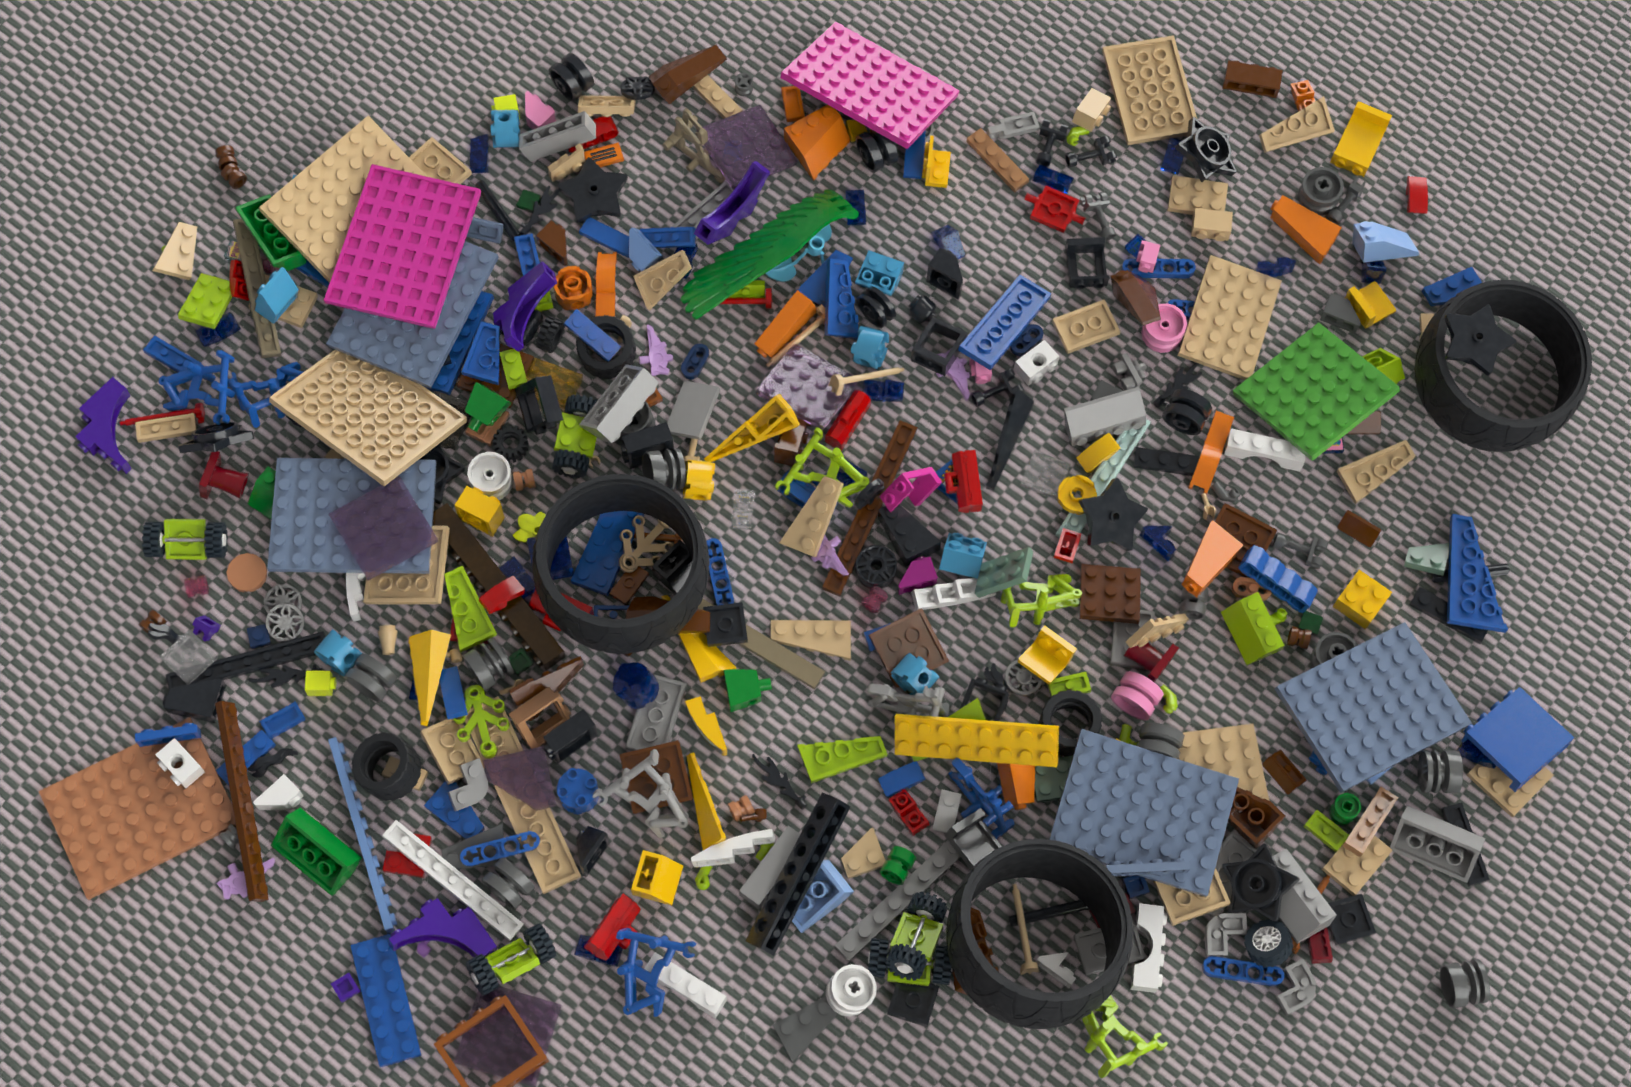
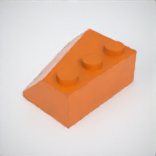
[784,105,851,181]

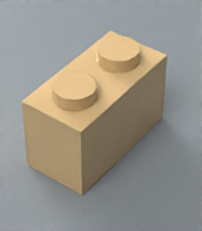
[1072,88,1111,132]
[1191,208,1233,241]

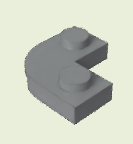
[447,758,488,811]
[1205,913,1247,956]
[1276,959,1316,1016]

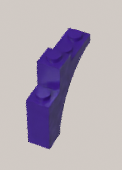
[694,161,770,245]
[493,261,557,352]
[75,377,132,474]
[389,898,497,958]

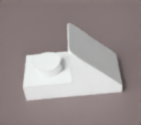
[932,789,962,833]
[1036,952,1076,988]

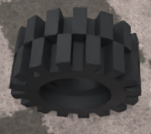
[536,316,565,353]
[493,424,529,463]

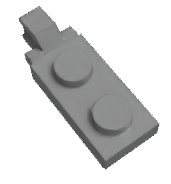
[987,112,1040,139]

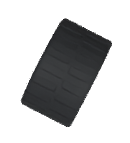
[576,315,636,379]
[1038,690,1102,757]
[351,732,422,801]

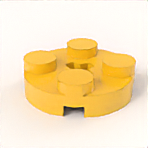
[1057,475,1097,515]

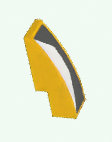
[685,696,727,756]

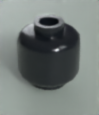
[908,295,937,323]

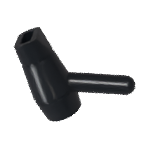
[500,309,544,346]

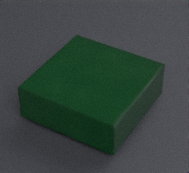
[516,189,541,213]
[1298,611,1323,636]
[509,647,534,676]

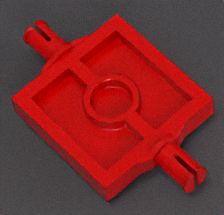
[1024,186,1086,233]

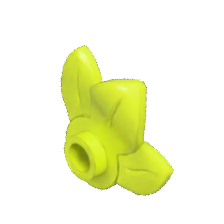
[513,512,546,543]

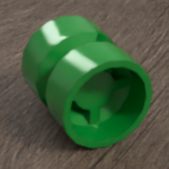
[1329,793,1361,826]
[880,846,916,885]

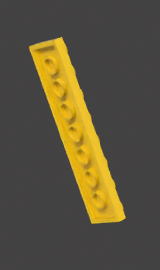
[895,714,1059,767]

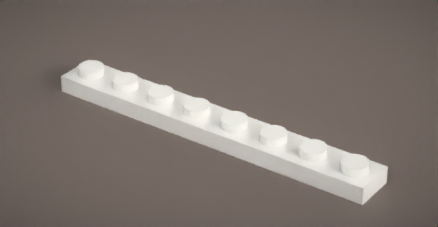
[382,820,524,941]

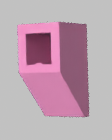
[525,91,556,130]

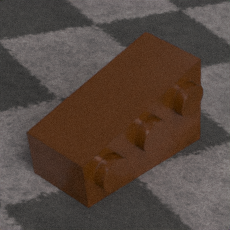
[774,403,814,466]

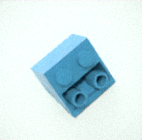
[855,250,904,296]
[255,267,299,324]
[939,533,987,579]

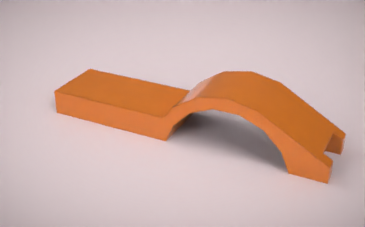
[595,252,617,317]
[1188,411,1234,495]

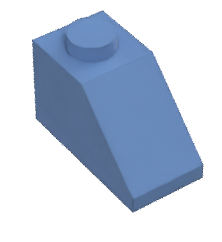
[629,228,663,271]

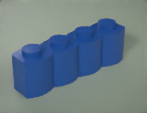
[1238,545,1318,613]

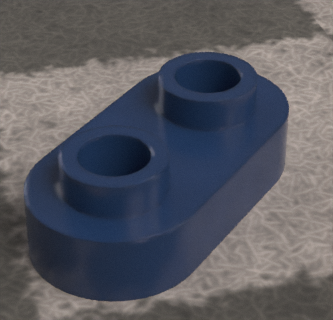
[1010,324,1044,356]
[681,343,709,380]

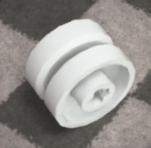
[467,452,513,500]
[826,964,877,1017]

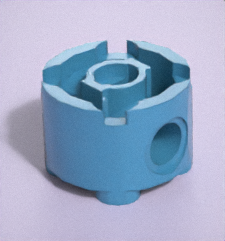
[491,110,520,148]
[851,326,889,369]
[314,629,362,677]
[891,653,939,695]

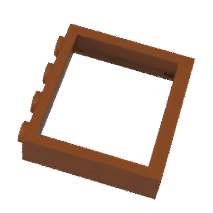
[434,995,549,1087]

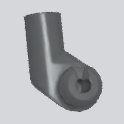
[1211,481,1240,502]

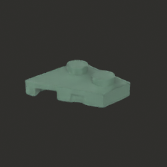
[1404,543,1449,576]

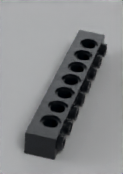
[745,792,851,956]

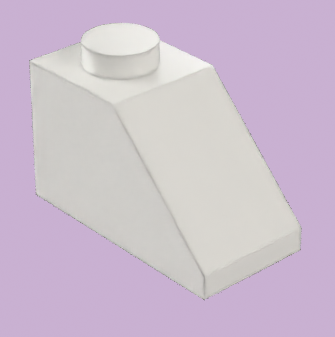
[253,774,303,810]

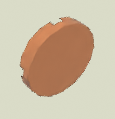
[226,553,267,592]

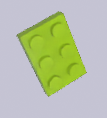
[178,273,232,329]

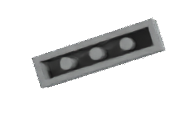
[519,111,596,162]
[739,825,800,910]

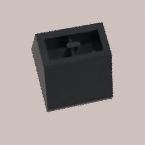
[652,539,692,595]

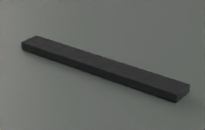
[166,631,326,689]

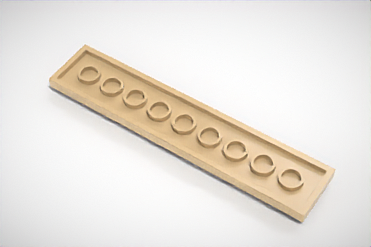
[465,696,581,894]

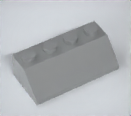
[579,365,659,443]
[1064,387,1146,446]
[1390,806,1486,883]
[1257,848,1336,944]

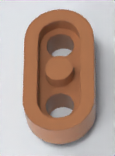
[1232,577,1272,601]

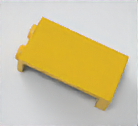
[1330,101,1392,177]

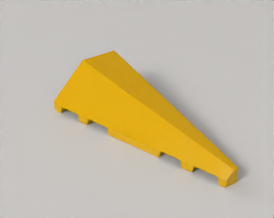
[704,394,800,462]
[661,595,737,683]
[408,630,451,726]
[686,752,726,850]

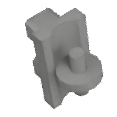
[1112,353,1147,391]

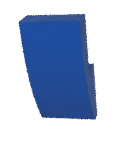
[878,761,926,798]

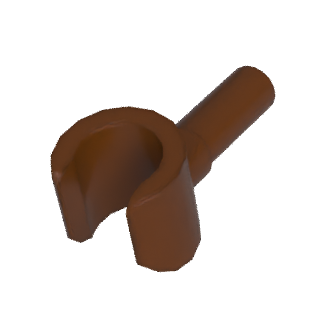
[740,808,767,822]

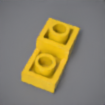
[1076,433,1121,473]

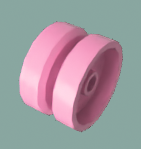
[1141,303,1187,353]
[1111,671,1164,720]

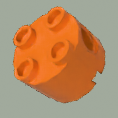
[554,266,593,310]

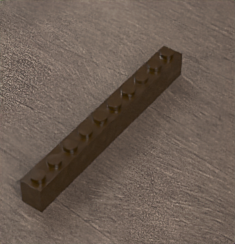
[433,503,565,671]

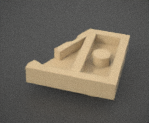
[548,143,585,182]
[841,828,885,879]

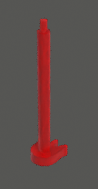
[720,288,773,309]
[120,403,205,426]

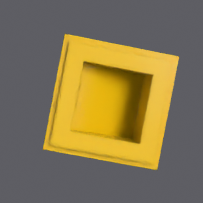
[846,120,867,142]

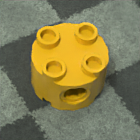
[683,459,715,501]

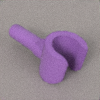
[417,941,431,958]

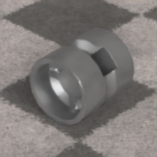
[1179,587,1209,620]

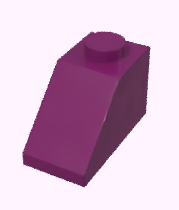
[898,556,938,595]

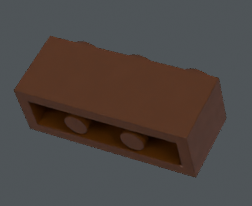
[1222,60,1283,98]

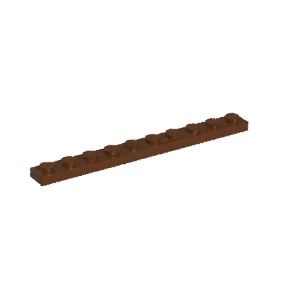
[822,420,918,597]
[215,701,269,902]

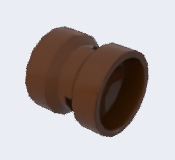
[215,145,238,170]
[221,163,247,189]
[138,609,167,633]
[1287,626,1312,650]

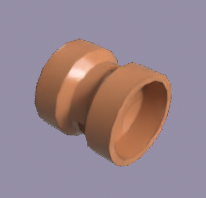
[513,469,536,491]
[727,795,755,822]

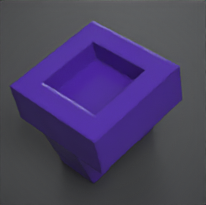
[192,615,221,642]
[331,973,361,1003]

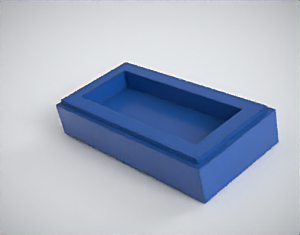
[259,701,306,739]

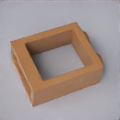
[509,687,571,751]

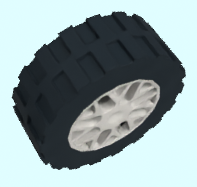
[1244,919,1293,967]

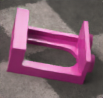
[880,467,942,512]

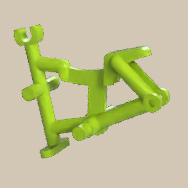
[775,427,870,508]
[1000,574,1082,627]
[1082,995,1168,1078]

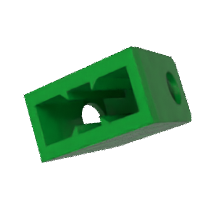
[465,382,512,432]
[724,669,772,712]

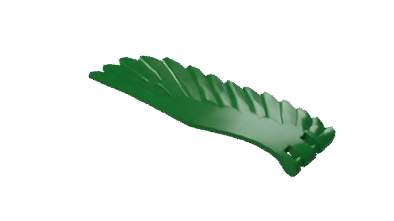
[680,189,859,320]

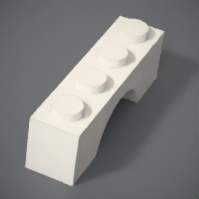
[1224,429,1306,471]
[1130,903,1167,993]
[644,952,727,1019]

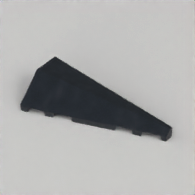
[986,388,1034,491]

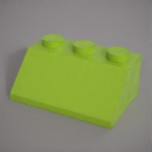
[1362,348,1405,384]
[1220,592,1285,666]

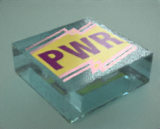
[224,240,241,261]

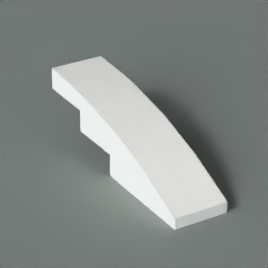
[346,573,366,622]
[911,578,996,610]
[691,829,775,868]

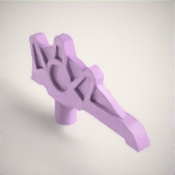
[639,325,673,376]
[936,348,970,401]
[811,535,849,576]
[217,858,275,900]

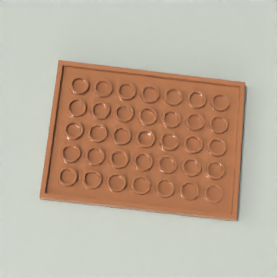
[39,717,236,900]

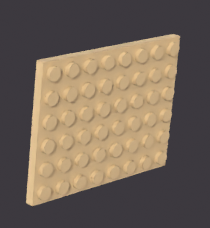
[259,115,427,283]
[269,350,467,486]

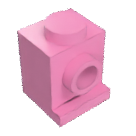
[1136,240,1160,273]
[969,358,992,384]

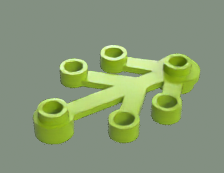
[453,685,510,759]

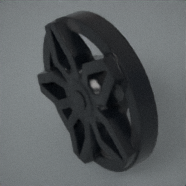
[620,76,655,100]
[854,479,885,510]

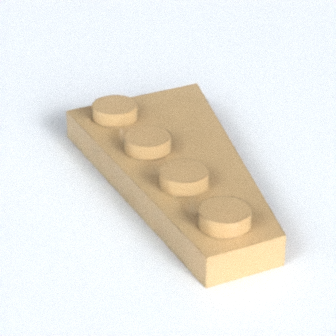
[1259,96,1335,153]
[1337,440,1415,504]
[779,476,844,557]
[1126,613,1189,648]
[771,620,851,661]

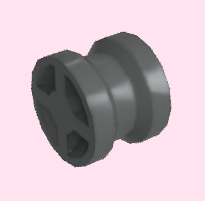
[735,73,753,96]
[218,824,239,850]

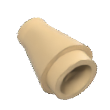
[378,625,398,655]

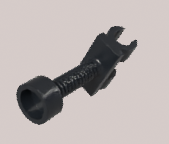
[1036,118,1069,167]
[1065,136,1117,168]
[971,368,1025,407]

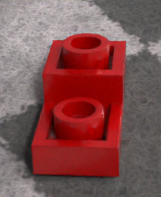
[1406,176,1428,214]
[230,260,249,301]
[478,576,525,614]
[888,789,930,836]

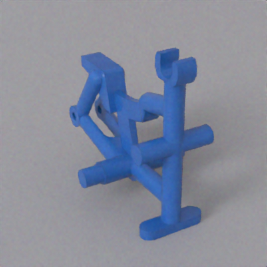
[158,350,235,425]
[227,362,305,428]
[948,757,1015,839]
[616,928,697,1017]

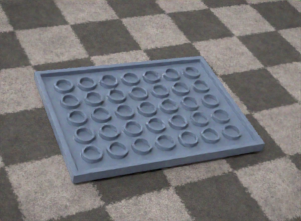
[326,241,499,389]
[267,458,437,574]
[1275,622,1472,793]
[1049,729,1239,897]

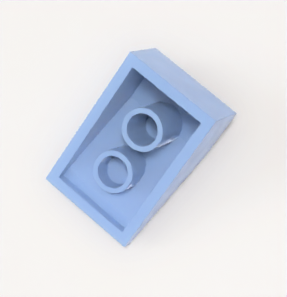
[1352,221,1419,263]
[792,860,854,933]

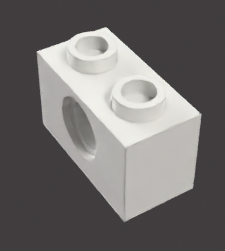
[1014,340,1059,386]
[155,738,205,788]

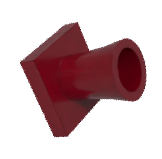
[199,451,249,500]
[1123,642,1179,683]

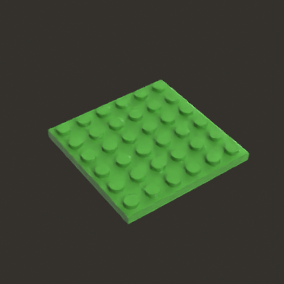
[1233,322,1400,461]

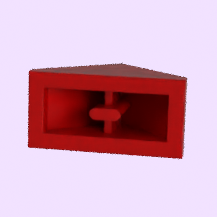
[1053,528,1082,563]

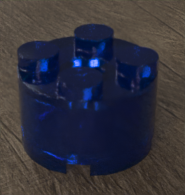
[612,662,659,709]

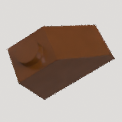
[536,220,568,266]

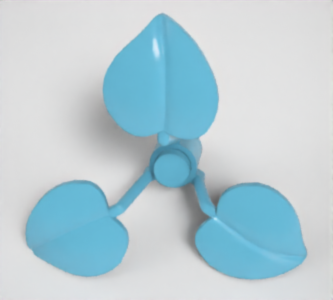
[765,224,832,282]

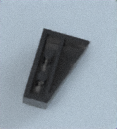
[878,504,941,567]

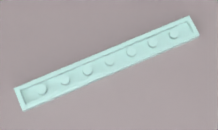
[1055,419,1151,538]

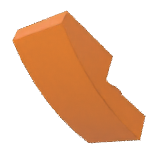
[1290,80,1315,112]

